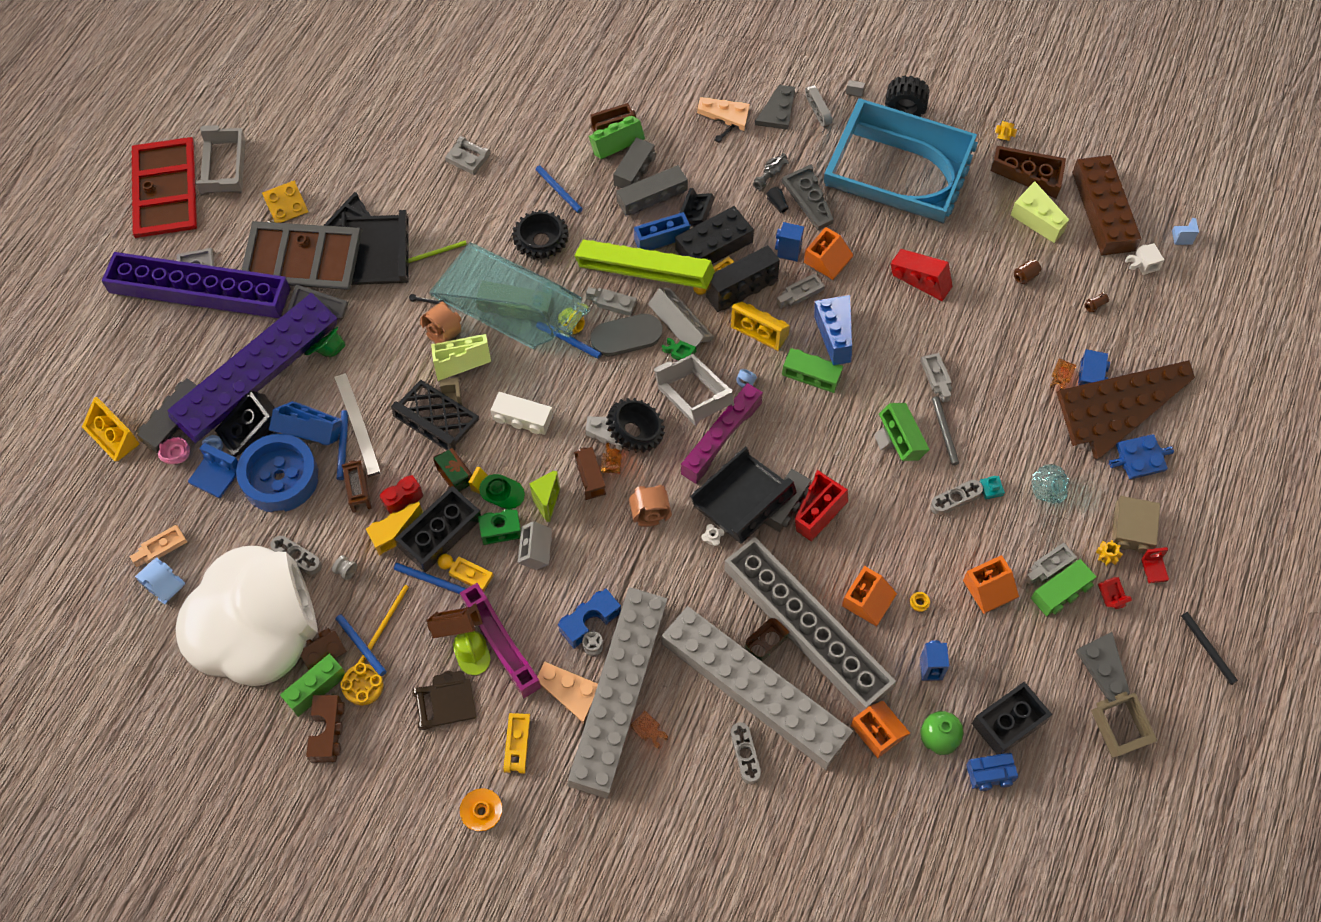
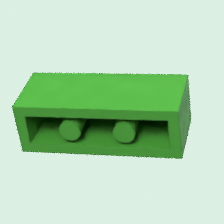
[588,116,645,159]
[782,348,843,393]
[879,403,930,461]
[1031,559,1097,617]
[280,653,345,717]

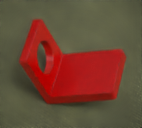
[1141,547,1169,583]

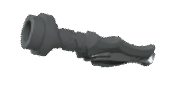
[753,153,789,190]

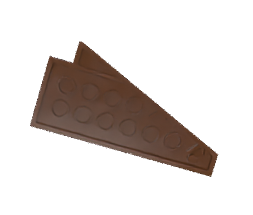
[1056,360,1195,459]

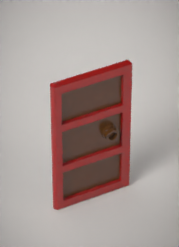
[132,137,197,238]

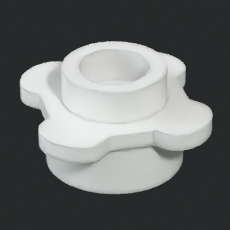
[701,524,724,546]

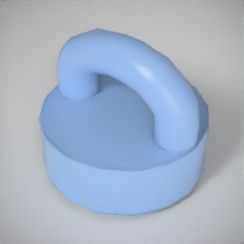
[736,369,757,388]
[202,435,223,450]

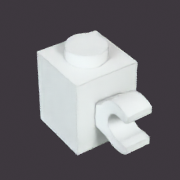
[1125,243,1164,275]

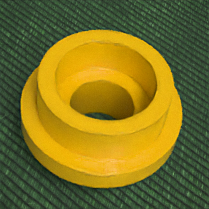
[910,592,930,612]

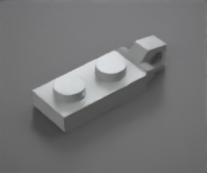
[776,273,825,309]
[586,287,637,316]
[920,353,952,403]
[1025,543,1077,585]

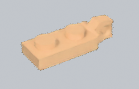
[130,525,187,567]

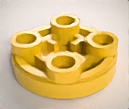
[340,662,384,706]

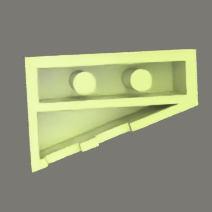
[1011,181,1069,243]
[431,334,491,381]

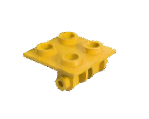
[262,180,308,223]

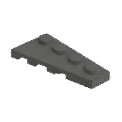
[782,164,833,230]

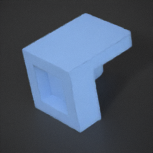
[1172,218,1199,245]

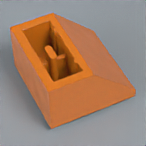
[804,227,853,280]
[963,555,1019,614]
[842,566,897,627]
[851,701,910,759]

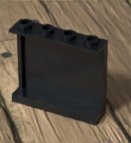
[339,210,409,285]
[690,446,797,544]

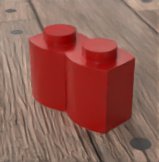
[379,475,423,514]

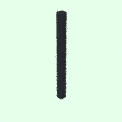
[1181,612,1238,685]

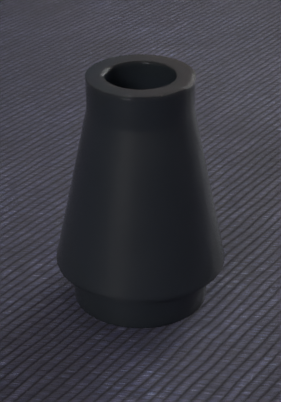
[766,186,789,213]

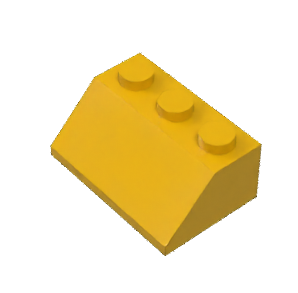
[731,302,790,351]

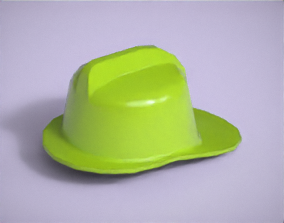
[453,631,491,675]

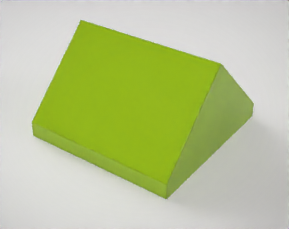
[529,471,560,522]

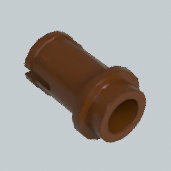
[1085,292,1109,312]

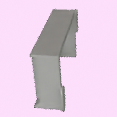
[196,125,246,195]
[654,354,734,426]

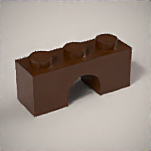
[306,695,345,763]

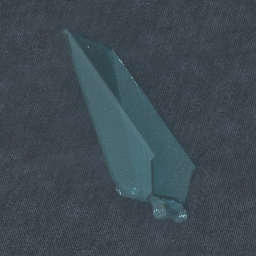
[429,242,590,349]

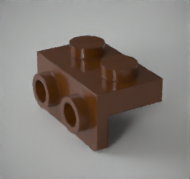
[300,628,347,670]

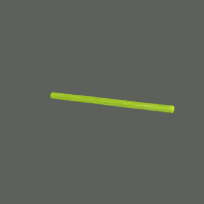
[409,241,467,263]

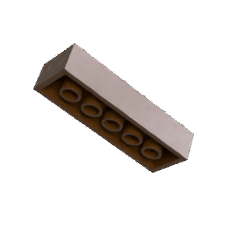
[1072,155,1142,256]

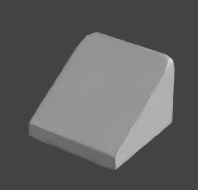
[846,80,865,97]
[875,427,895,450]

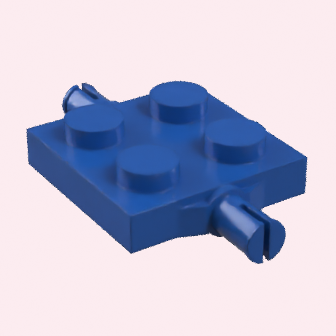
[1109,434,1174,480]

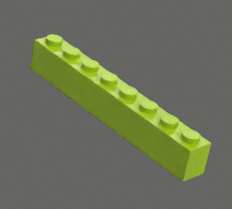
[574,239,715,289]

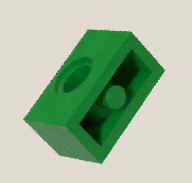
[478,509,521,545]

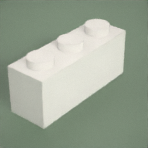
[490,392,553,435]

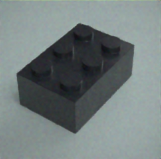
[971,681,1052,755]

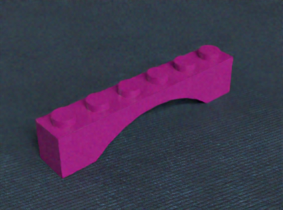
[681,383,763,484]
[460,583,541,699]

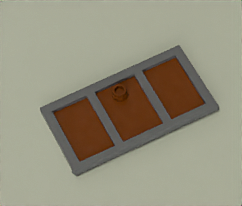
[242,221,362,290]

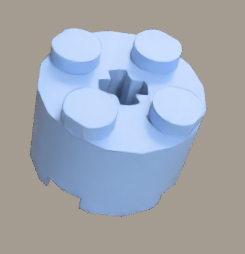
[135,557,185,605]

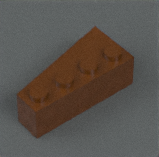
[990,146,1066,199]

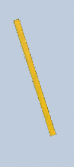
[358,585,409,663]

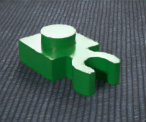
[662,338,697,361]

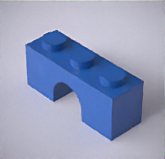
[558,589,621,649]

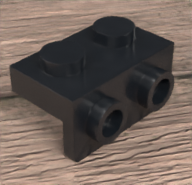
[680,188,715,225]

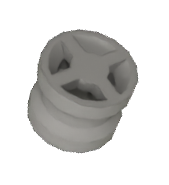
[332,555,357,580]
[582,631,603,656]

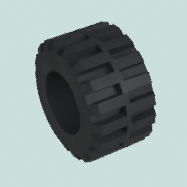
[885,75,930,117]

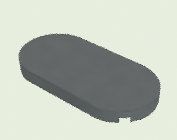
[591,314,662,356]

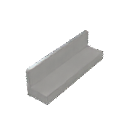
[648,288,714,348]

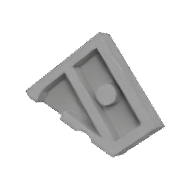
[586,416,622,450]

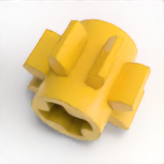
[995,121,1017,141]
[1096,540,1123,566]

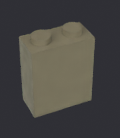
[1112,496,1160,554]

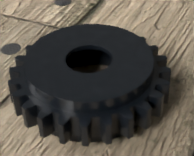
[512,210,569,260]
[606,398,665,453]

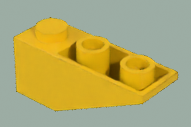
[366,502,423,555]

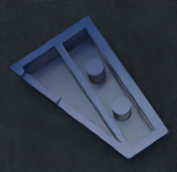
[269,401,342,445]

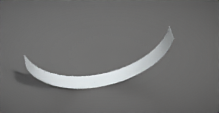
[334,373,380,478]

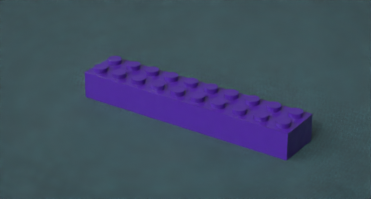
[102,252,291,318]
[167,293,337,444]

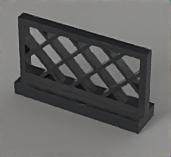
[391,380,479,451]

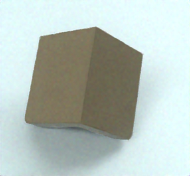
[439,377,463,408]

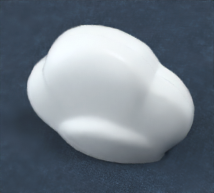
[176,546,318,686]

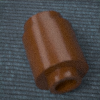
[1014,260,1042,284]

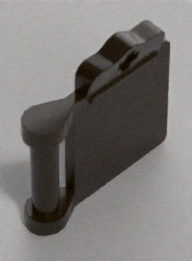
[412,671,476,730]

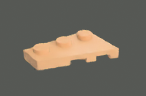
[697,97,750,131]
[537,662,598,724]

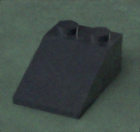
[215,390,275,457]

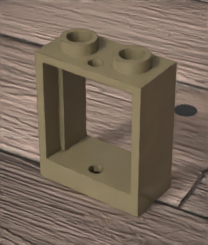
[1091,692,1157,758]

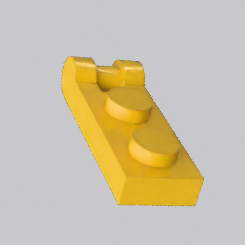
[504,713,531,774]

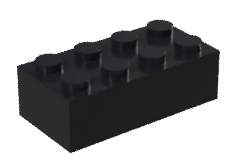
[675,206,754,264]
[706,245,780,312]
[395,486,481,573]

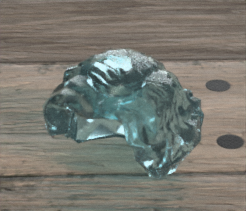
[1031,464,1069,504]

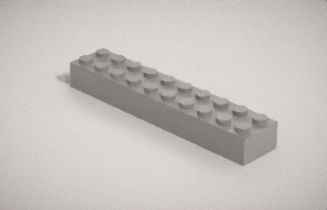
[724,537,896,713]
[567,587,668,799]
[662,606,853,770]

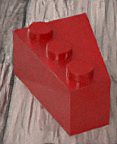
[890,249,953,302]
[795,470,848,542]

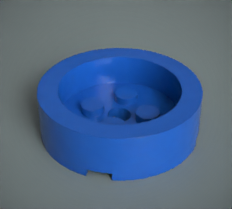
[236,434,319,512]

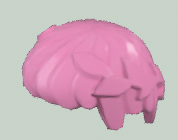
[158,437,190,464]

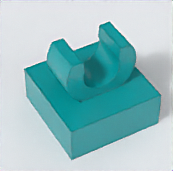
[979,476,1005,500]

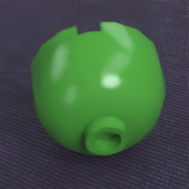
[920,711,964,755]

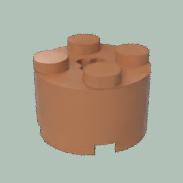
[420,302,462,344]
[629,485,672,527]

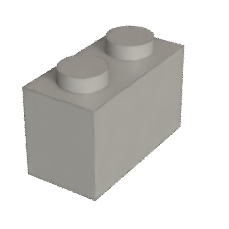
[518,521,552,570]

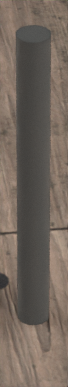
[932,396,959,465]

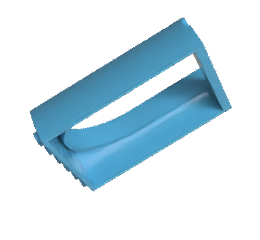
[824,98,978,223]

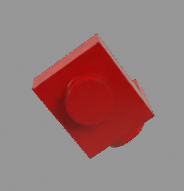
[1098,577,1132,609]

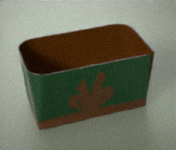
[433,448,472,492]
[744,618,790,662]

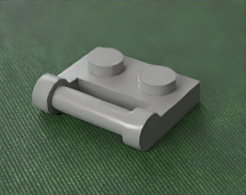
[445,136,490,175]

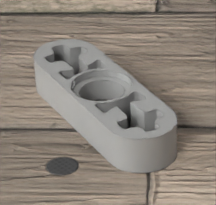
[805,85,832,127]
[930,480,983,515]
[271,536,322,575]
[731,722,761,784]

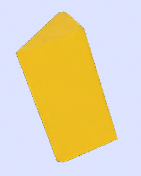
[82,397,140,462]

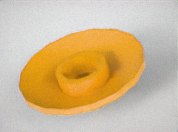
[460,788,502,832]

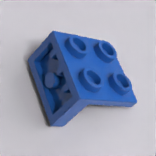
[188,443,238,498]

